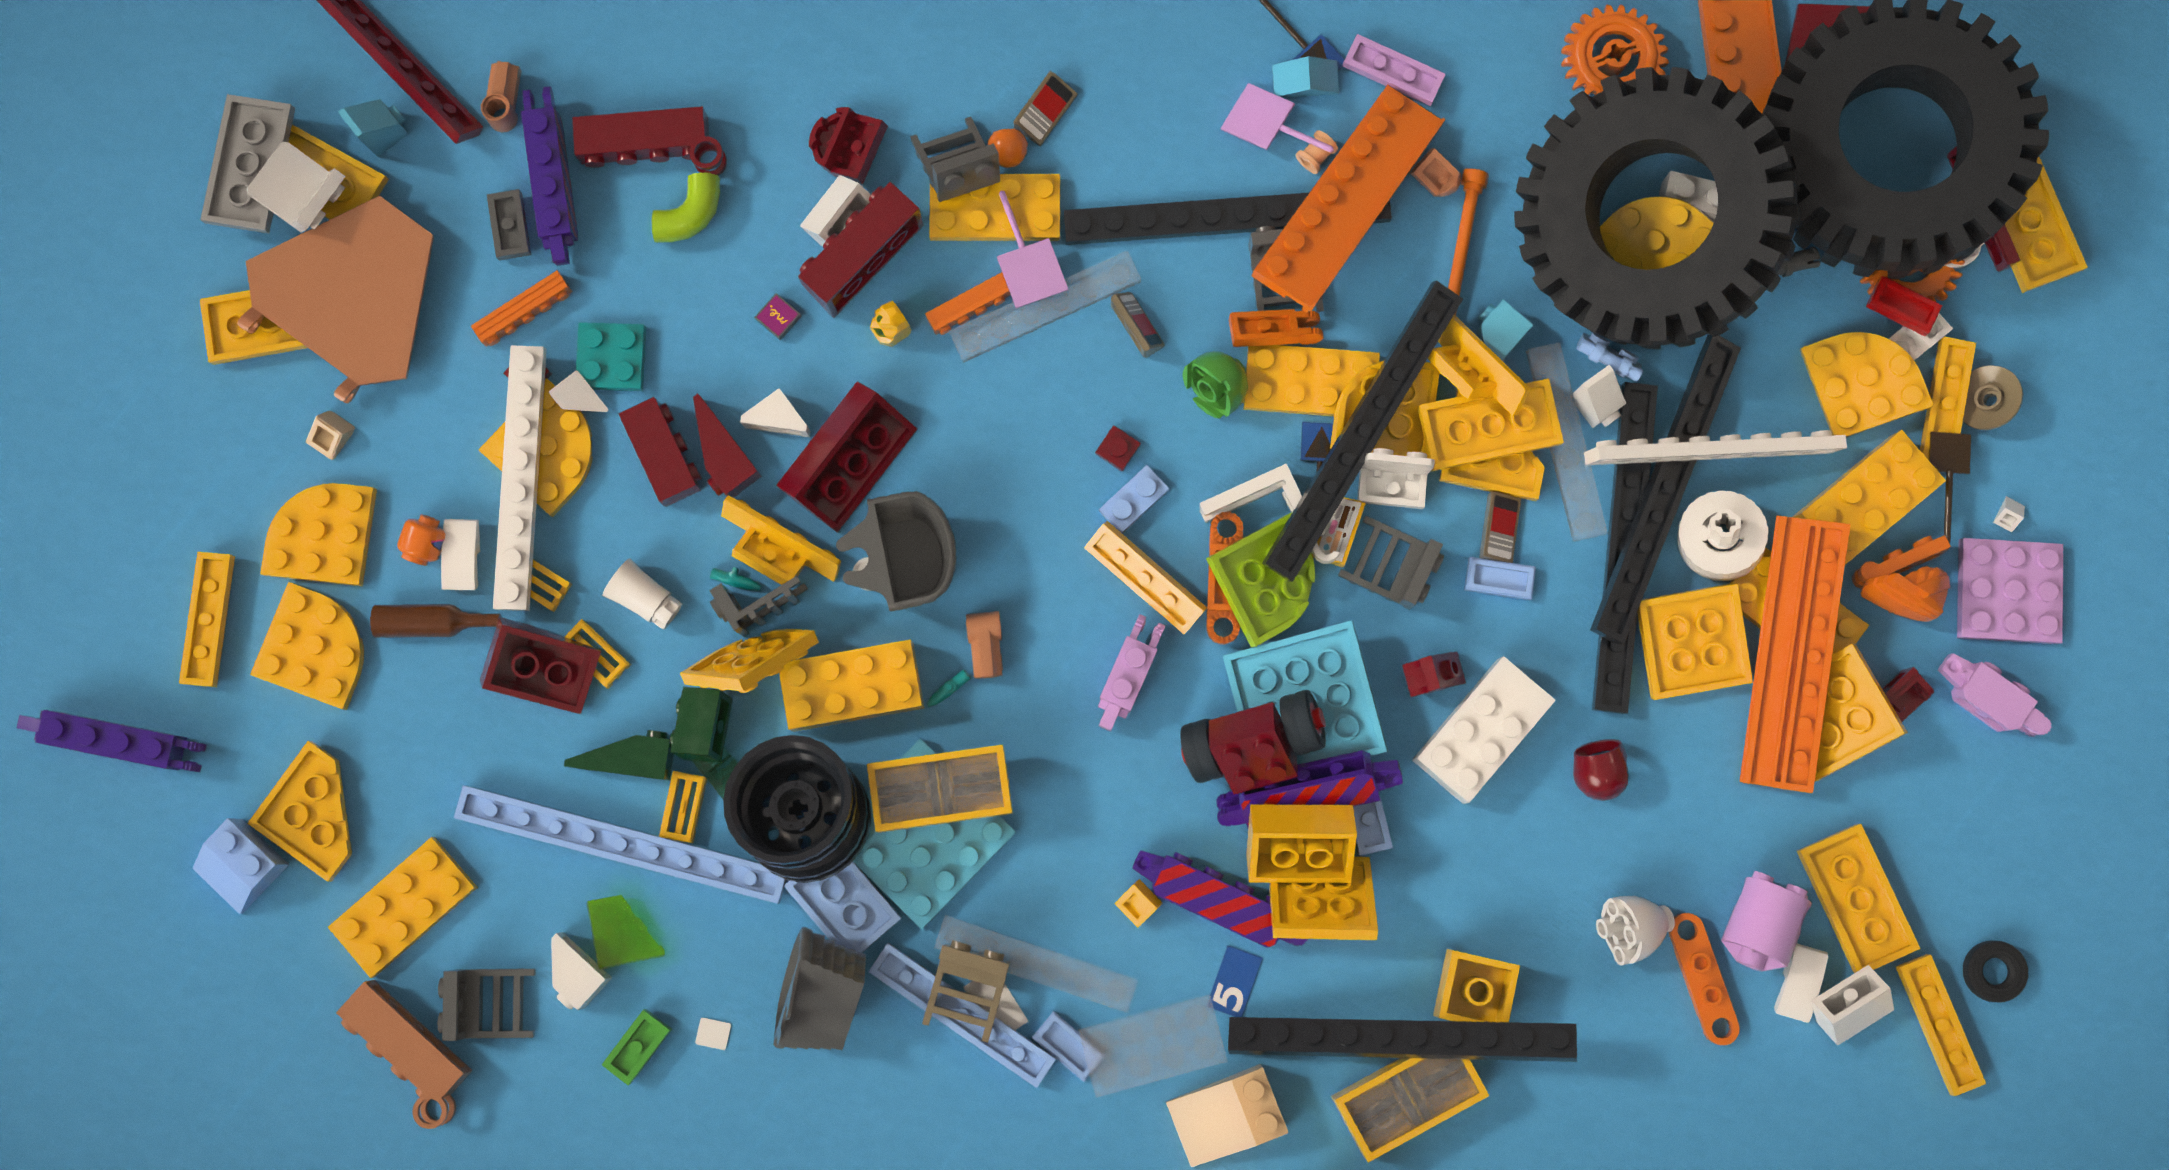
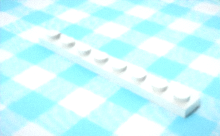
[493,345,547,611]
[1584,430,1847,466]

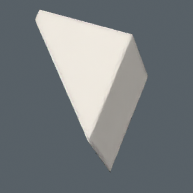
[1993,496,2025,532]

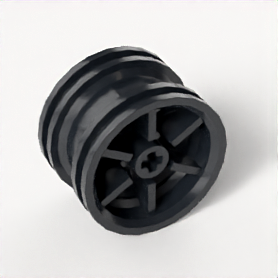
[723,735,871,883]

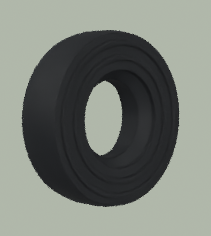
[1962,940,2028,1003]

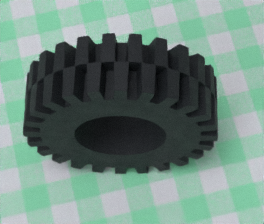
[1762,0,2049,279]
[1514,67,1801,349]

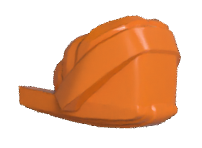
[1860,566,1950,622]

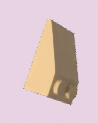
[1166,1064,1289,1167]

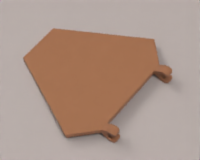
[237,196,434,404]

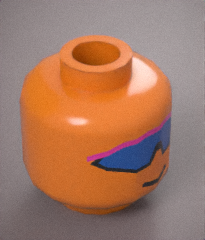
[397,514,446,566]

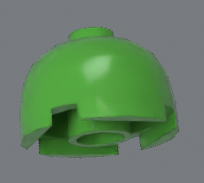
[1182,351,1248,419]

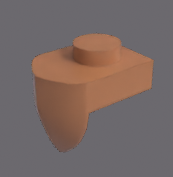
[1410,148,1461,197]

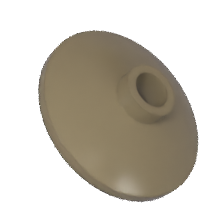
[1963,365,2023,430]

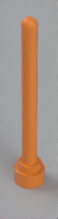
[1448,169,1489,315]

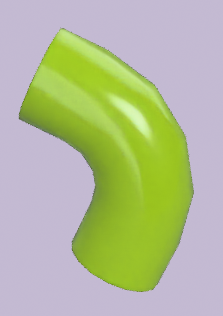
[652,173,720,243]

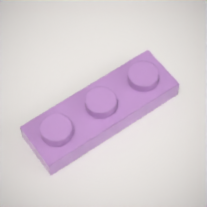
[1342,34,1446,106]

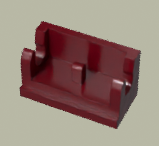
[1882,667,1934,722]

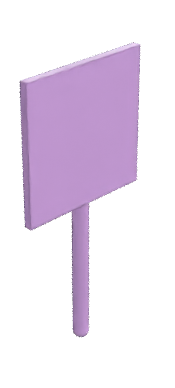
[1220,83,1334,153]
[997,191,1068,309]

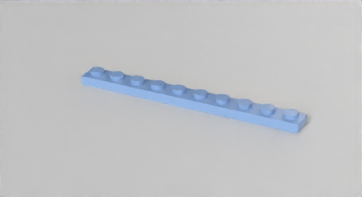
[454,785,786,904]

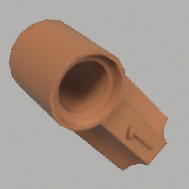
[481,61,521,133]
[966,611,1003,679]

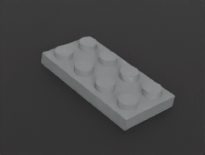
[200,94,295,234]

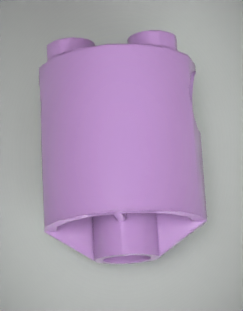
[1721,871,1812,972]

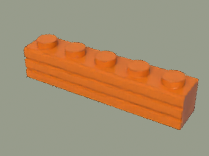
[471,270,573,347]
[925,272,1011,335]

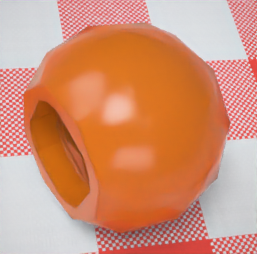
[988,129,1028,168]

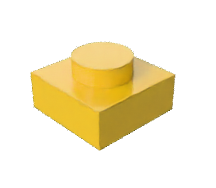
[1114,879,1163,928]

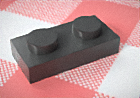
[487,189,531,261]

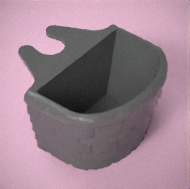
[836,491,957,612]
[773,927,866,1050]

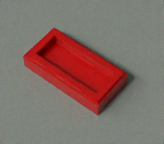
[1866,276,1943,337]

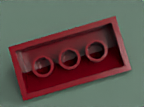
[798,182,924,318]
[776,381,917,533]

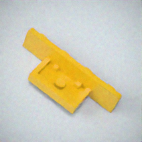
[1428,314,1530,416]
[721,495,841,585]

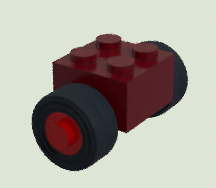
[1180,690,1326,794]

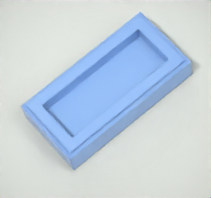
[1464,557,1536,601]
[1032,1011,1106,1082]

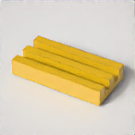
[530,559,572,612]
[565,619,632,689]
[659,771,708,843]

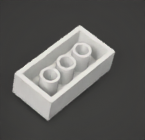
[1412,656,1556,804]

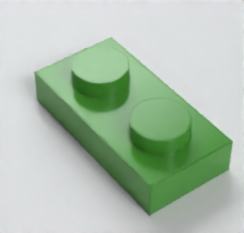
[602,1009,672,1086]

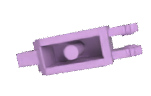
[1098,614,1166,732]
[1937,653,2052,737]

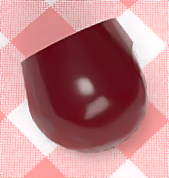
[1573,739,1629,801]

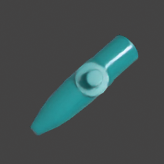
[710,567,761,590]
[926,670,971,707]

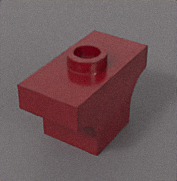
[1402,651,1466,697]

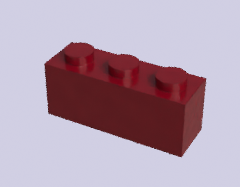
[618,397,702,507]

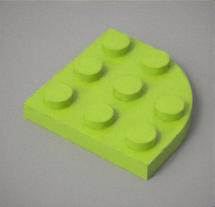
[1206,513,1315,647]

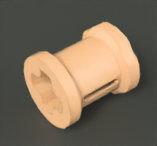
[1295,130,1339,174]

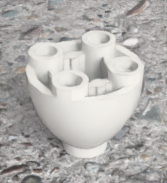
[1596,896,1675,966]

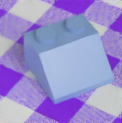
[192,818,289,914]

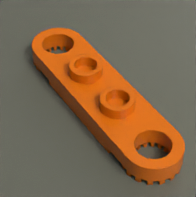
[1206,512,1244,645]
[1669,913,1740,1045]

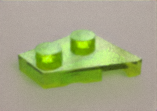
[586,895,665,970]

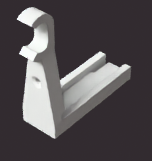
[1200,464,1340,564]

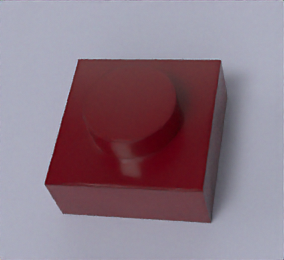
[1095,425,1141,472]

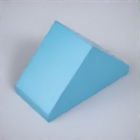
[1272,56,1339,98]

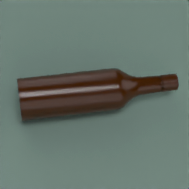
[370,604,501,638]

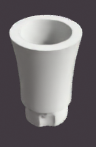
[602,558,683,630]

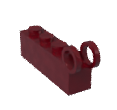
[572,106,727,176]

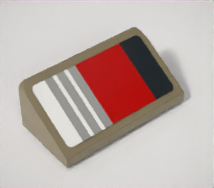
[1013,71,1078,147]
[1111,292,1165,358]
[1479,491,1521,563]

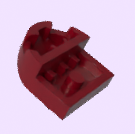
[809,107,888,184]

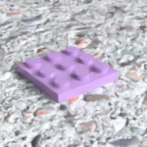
[1957,538,2063,644]

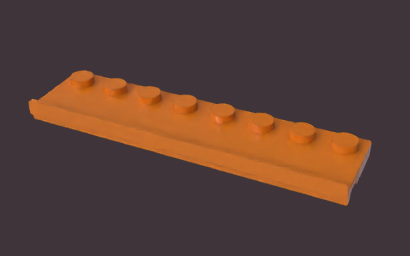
[1698,0,1782,113]
[1251,85,1446,312]
[1739,516,1850,793]

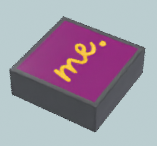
[754,293,802,340]

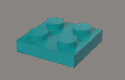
[576,322,646,391]

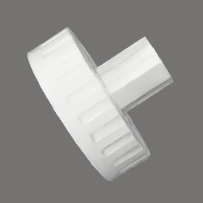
[1677,491,1768,581]

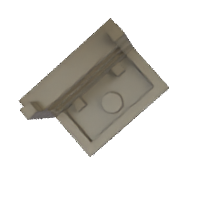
[922,940,1011,1043]

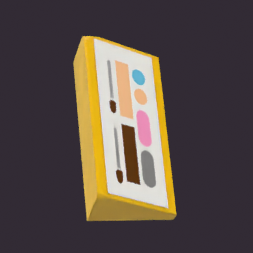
[1312,497,1366,568]

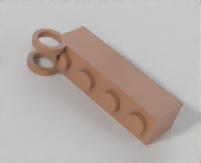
[336,980,473,1129]

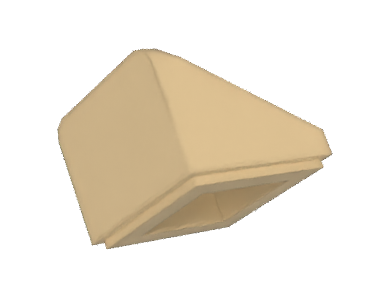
[305,411,355,460]

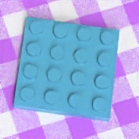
[1223,620,1389,764]
[853,738,1016,930]

